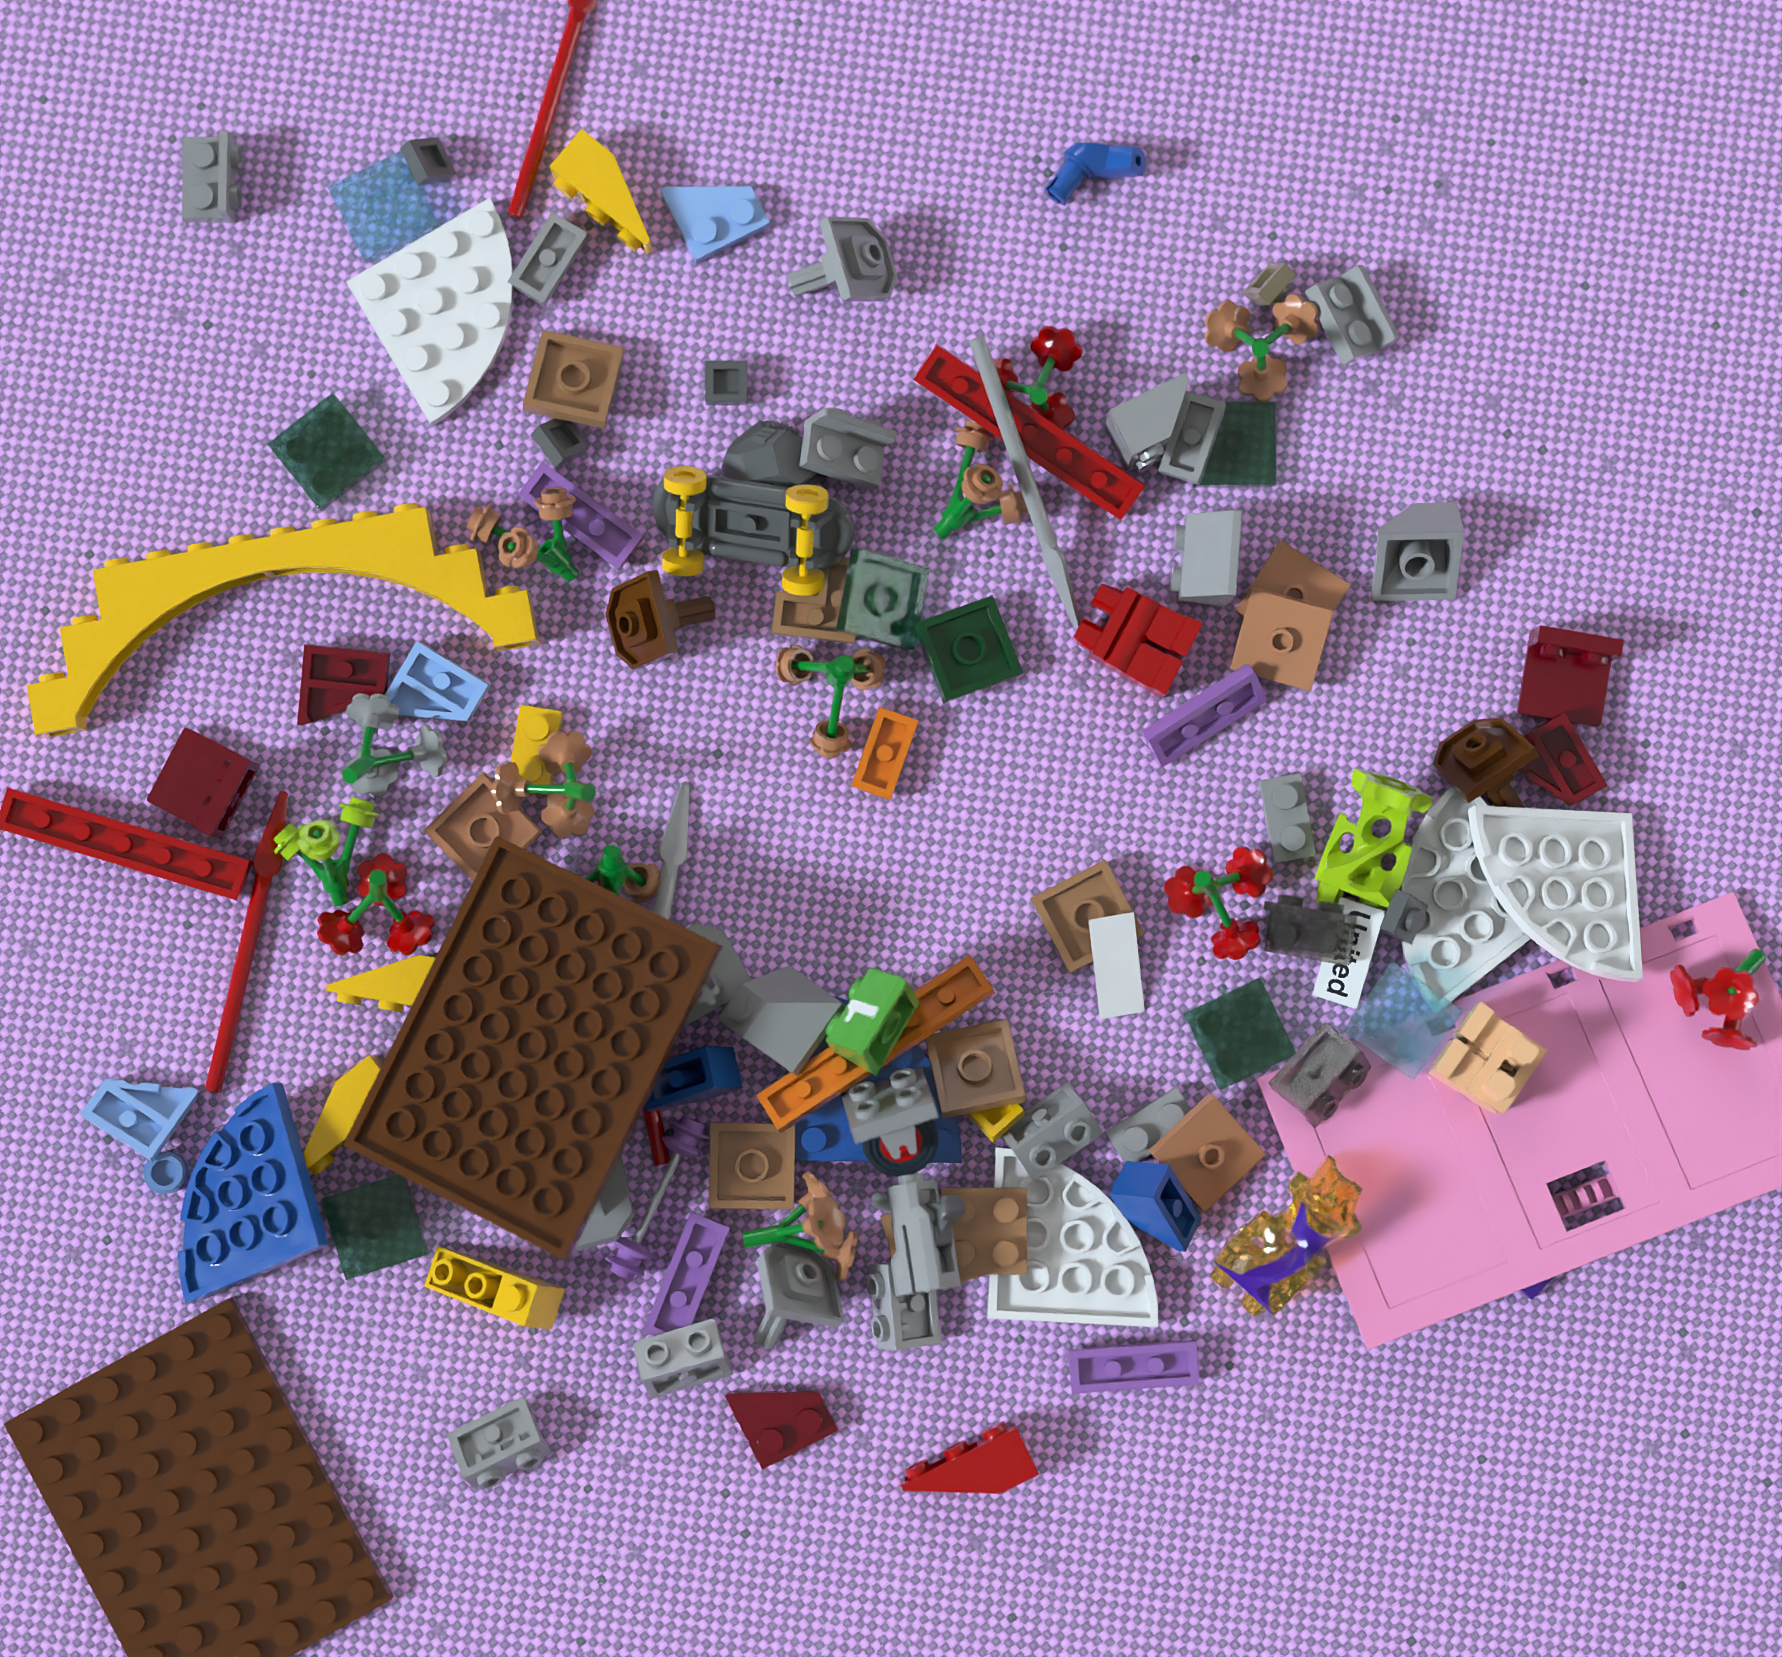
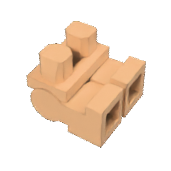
[1427,1001,1548,1114]

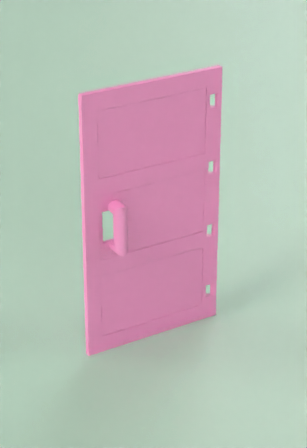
[1256,892,1782,1350]

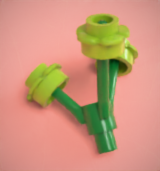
[273,796,380,906]

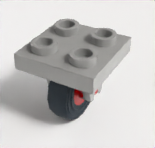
[841,1067,939,1177]

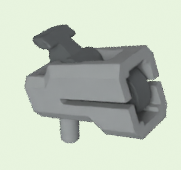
[871,1173,965,1297]

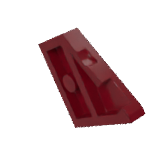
[297,643,391,725]
[1518,712,1608,806]
[725,1390,838,1470]

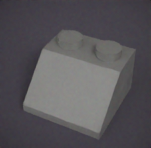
[1104,372,1190,471]
[1170,510,1242,607]

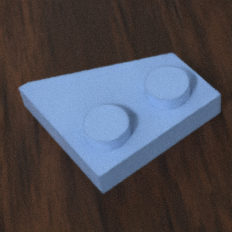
[660,186,771,264]
[385,641,491,721]
[80,1079,201,1162]

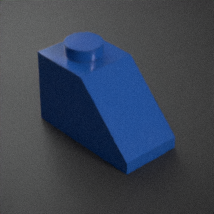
[645,1046,743,1111]
[1110,1161,1202,1252]

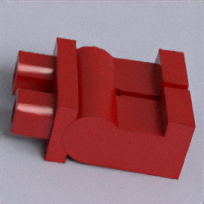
[1072,584,1203,699]

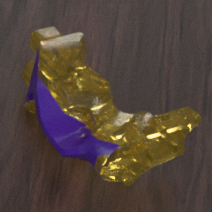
[1210,1155,1362,1317]

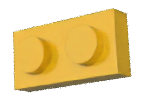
[510,705,563,795]

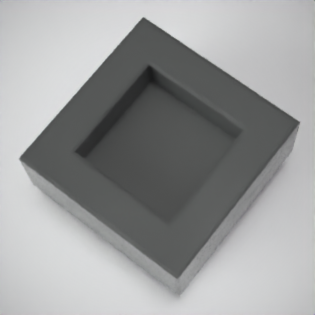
[400,137,457,185]
[705,361,748,405]
[531,418,590,468]
[1380,889,1428,945]

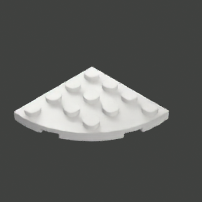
[346,198,514,427]
[1400,786,1531,1013]
[1468,805,1643,982]
[987,1147,1158,1327]

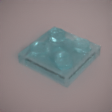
[328,151,440,264]
[1343,961,1463,1080]

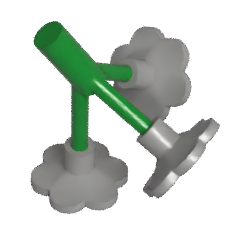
[342,693,447,797]

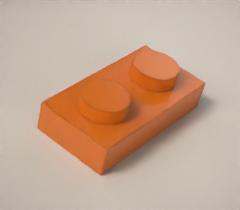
[851,707,919,801]

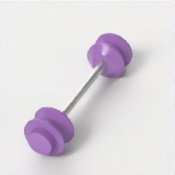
[605,1115,709,1281]

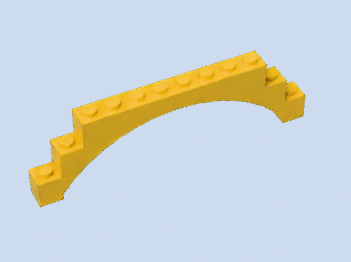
[26,503,540,739]

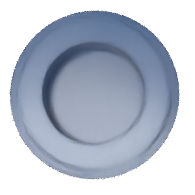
[143,1151,189,1194]

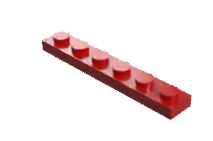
[913,343,1145,520]
[0,787,252,901]

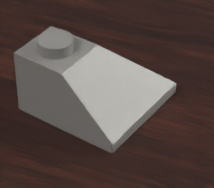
[1371,502,1464,601]
[717,966,846,1076]

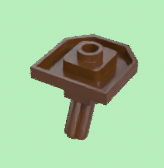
[605,570,715,669]
[1433,718,1539,808]

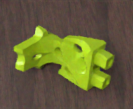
[1315,768,1434,910]

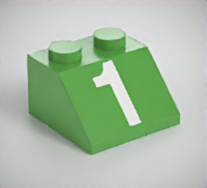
[825,968,920,1076]

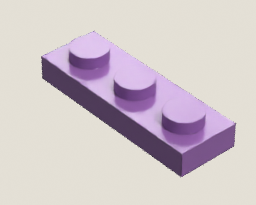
[517,462,645,571]
[1141,664,1267,768]
[643,1211,731,1336]
[1068,1340,1200,1394]

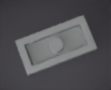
[508,212,589,307]
[1158,391,1227,485]
[1258,773,1317,864]
[1105,1087,1191,1163]

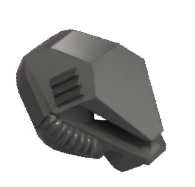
[721,420,828,487]

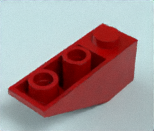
[900,1421,1039,1494]

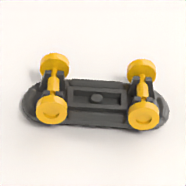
[652,466,855,596]

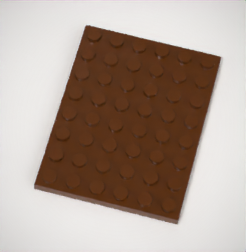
[343,836,723,1261]
[3,1297,394,1657]

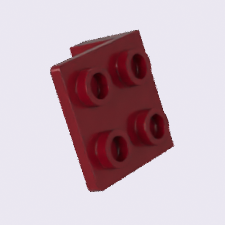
[1517,625,1624,727]
[147,728,261,840]

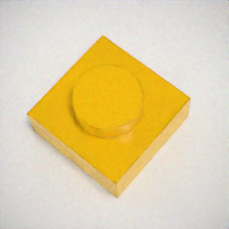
[965,1103,1025,1143]

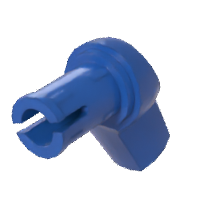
[1044,142,1146,206]

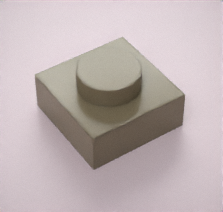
[1242,262,1296,306]

